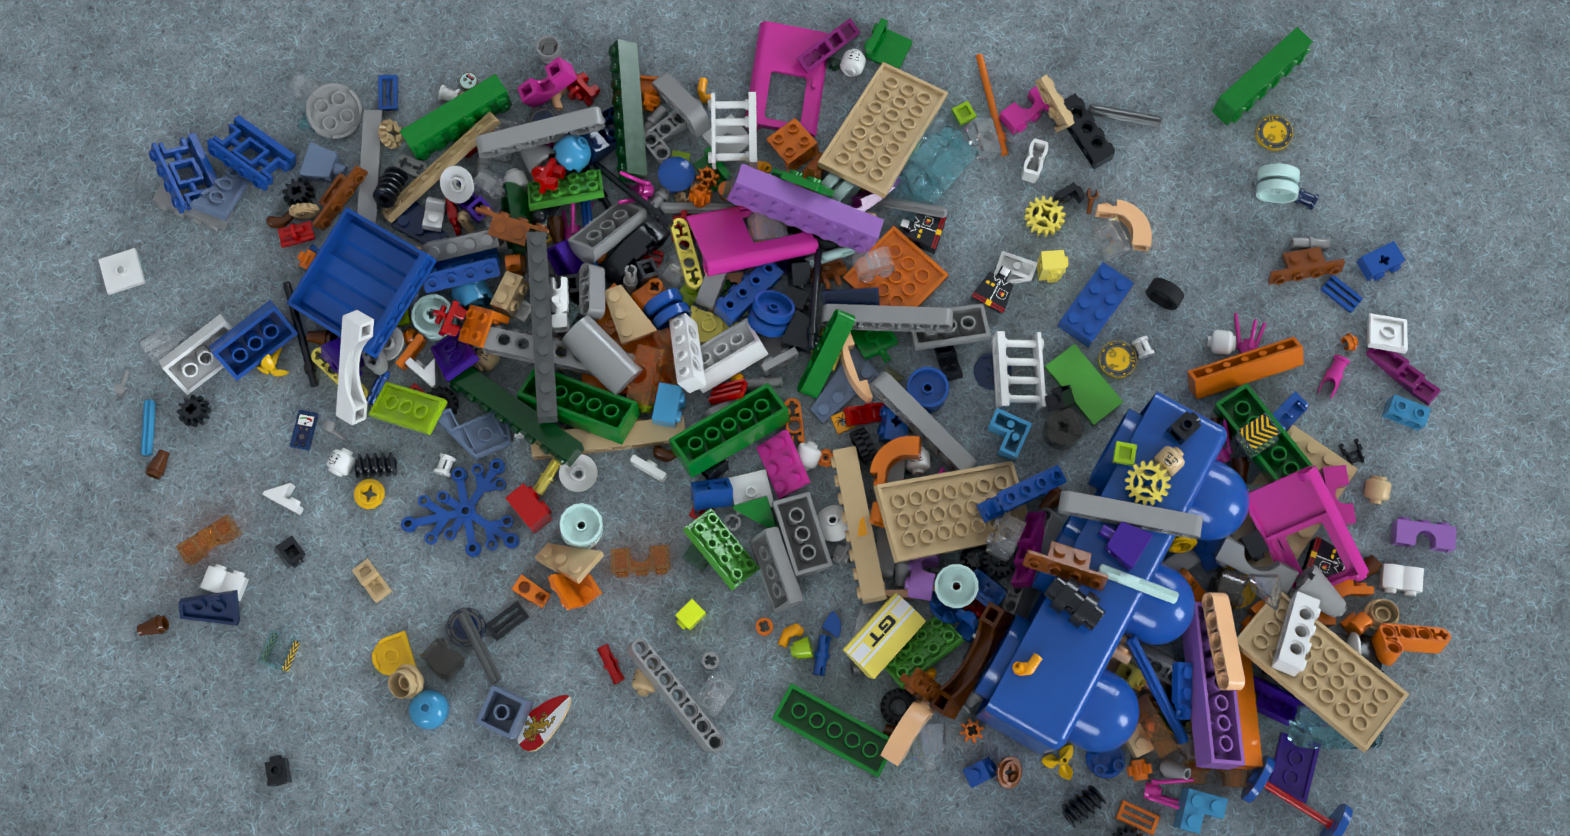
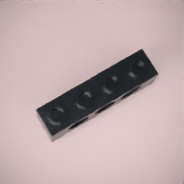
[1064,93,1115,170]

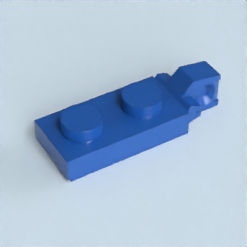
[1172,662,1193,720]

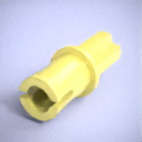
[533,459,561,496]

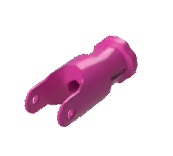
[1318,355,1350,399]

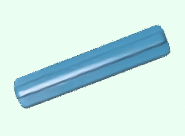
[141,400,156,456]

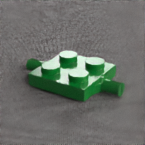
[771,168,834,198]
[851,330,898,363]

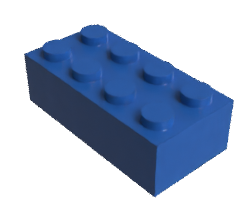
[1058,262,1134,348]
[209,299,298,381]

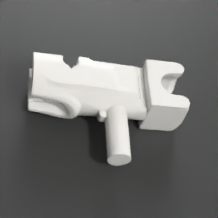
[549,277,570,333]

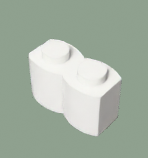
[1021,138,1048,183]
[1379,563,1424,596]
[200,564,249,601]

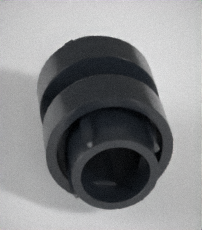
[1043,575,1106,631]

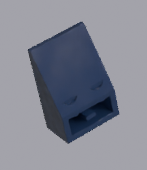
[580,106,617,166]

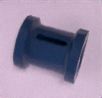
[1294,188,1319,210]

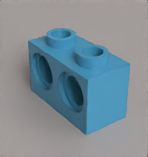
[1382,394,1431,431]

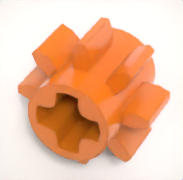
[641,88,660,112]
[696,165,720,190]
[689,184,712,208]
[297,249,317,270]
[959,718,984,744]
[1126,759,1153,781]

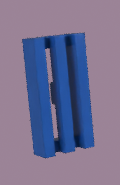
[378,75,398,111]
[1320,275,1363,313]

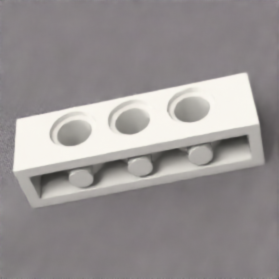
[669,313,706,393]
[1271,591,1321,677]

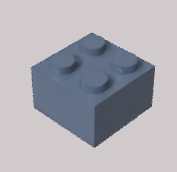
[475,685,534,739]

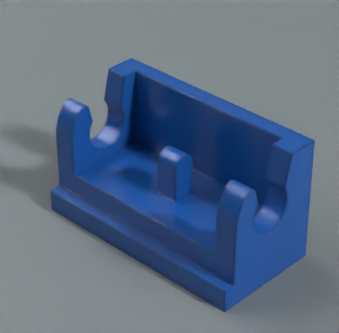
[1272,391,1309,431]
[691,477,733,511]
[974,567,1008,607]

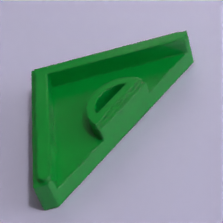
[732,495,776,528]

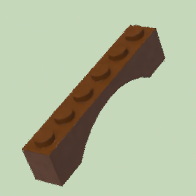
[929,601,1015,720]

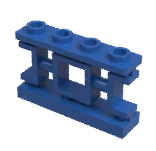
[207,115,296,191]
[149,133,218,214]
[423,247,501,293]
[976,465,1067,523]

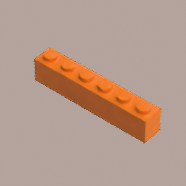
[1187,337,1304,399]
[1234,651,1263,770]

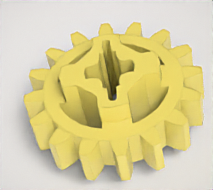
[1024,196,1066,237]
[1125,460,1171,505]

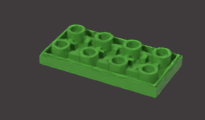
[527,170,604,211]
[1044,344,1123,426]
[683,508,760,591]
[884,616,964,690]

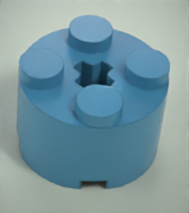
[451,280,493,318]

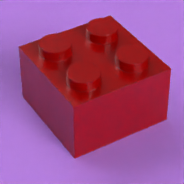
[505,483,552,534]

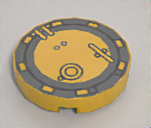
[1255,115,1293,151]
[1098,341,1137,379]

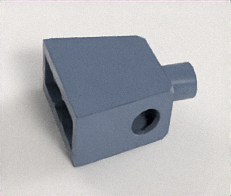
[299,142,348,183]

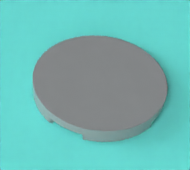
[305,83,363,139]

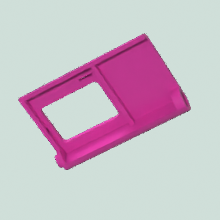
[745,21,828,137]
[685,205,818,277]
[1248,465,1369,588]

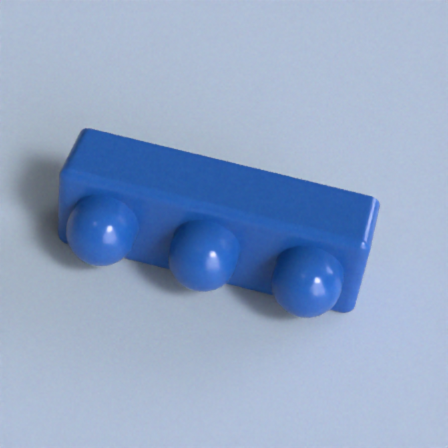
[974,391,1250,755]

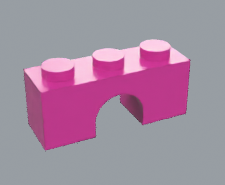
[517,57,577,108]
[999,86,1049,134]
[1318,465,1356,526]

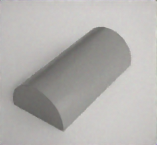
[567,199,647,264]
[910,303,991,351]
[562,315,643,395]
[772,492,833,578]
[749,527,805,614]

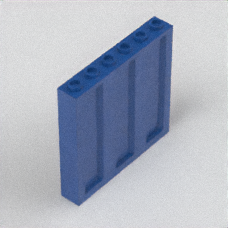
[286,207,437,358]

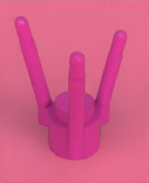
[614,171,654,204]
[562,202,593,240]
[1234,313,1266,354]
[1216,419,1233,463]
[1144,778,1194,809]

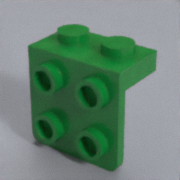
[864,18,912,69]

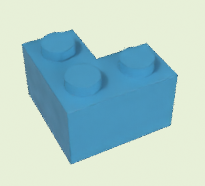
[652,382,687,428]
[987,408,1032,463]
[1173,787,1228,834]

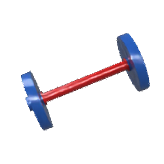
[1241,756,1353,836]

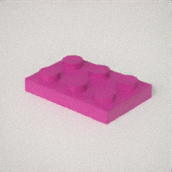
[756,430,811,499]

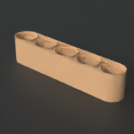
[1202,592,1245,690]

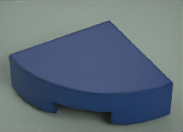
[821,611,841,638]

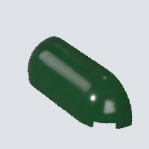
[501,182,534,254]

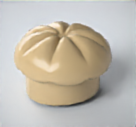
[1364,599,1399,632]
[388,664,424,699]

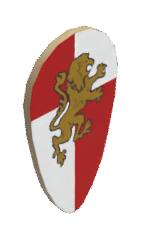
[517,695,571,752]

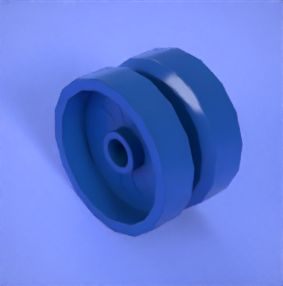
[643,288,692,334]
[748,290,795,338]
[906,367,949,414]

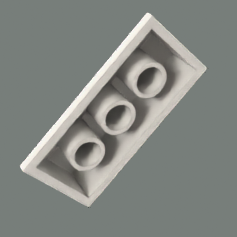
[159,314,232,395]
[700,318,769,393]

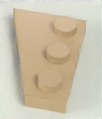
[1035,74,1075,132]
[605,284,658,345]
[535,543,604,584]

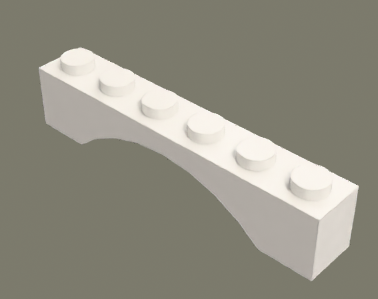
[336,310,374,425]

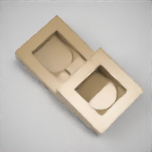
[352,558,393,603]

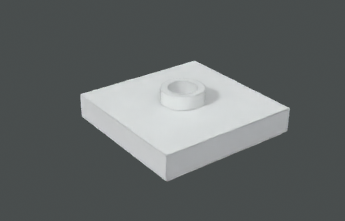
[702,114,749,164]
[98,248,145,295]
[1367,313,1408,354]
[729,469,773,516]

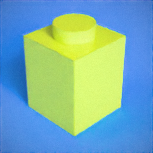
[675,599,707,631]

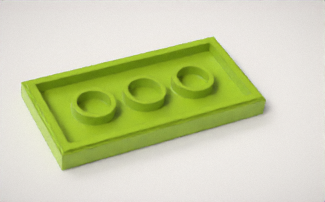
[368,382,447,435]

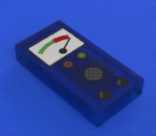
[290,410,319,451]

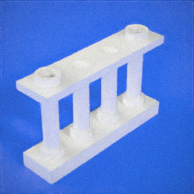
[708,92,757,170]
[991,331,1047,410]

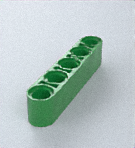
[797,309,855,398]

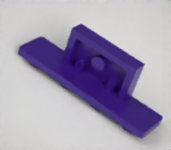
[1253,675,1317,727]

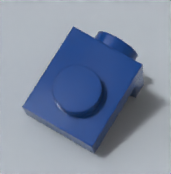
[955,608,979,642]
[963,757,997,788]

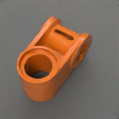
[630,278,665,313]

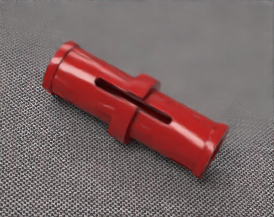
[597,644,625,685]

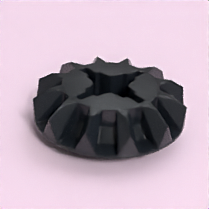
[960,545,987,572]

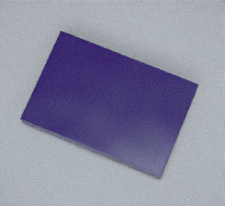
[430,326,480,382]
[1266,732,1321,803]

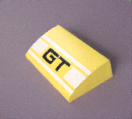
[842,593,926,679]

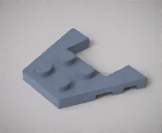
[438,386,511,460]

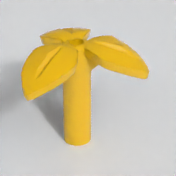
[256,347,289,376]
[1041,744,1074,780]

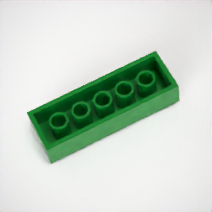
[1212,27,1313,126]
[400,74,512,161]
[517,367,640,445]
[669,383,790,478]
[1213,383,1313,483]
[772,683,890,778]

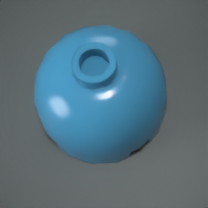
[553,134,591,172]
[409,690,449,729]

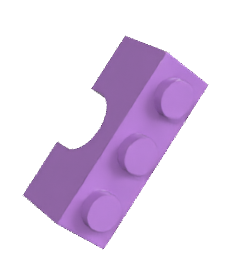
[1391,517,1457,553]
[905,554,941,601]

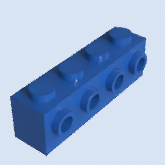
[714,262,784,327]

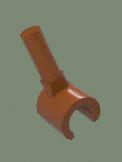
[1086,188,1099,214]

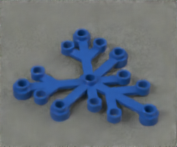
[401,459,520,557]

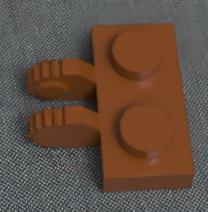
[810,258,848,290]

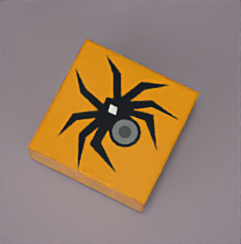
[830,411,856,435]

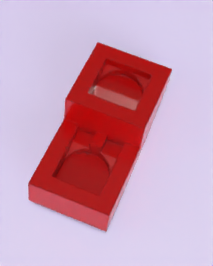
[843,402,883,427]

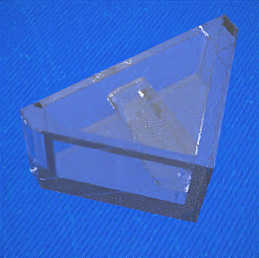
[1248,574,1282,611]

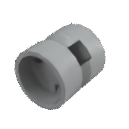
[536,35,563,66]

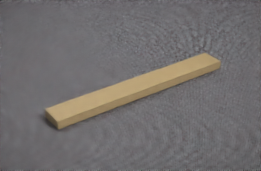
[381,112,501,223]

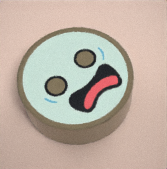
[459,72,478,91]

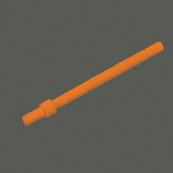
[976,53,1008,156]

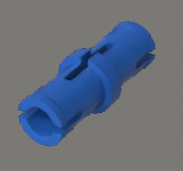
[812,635,831,676]

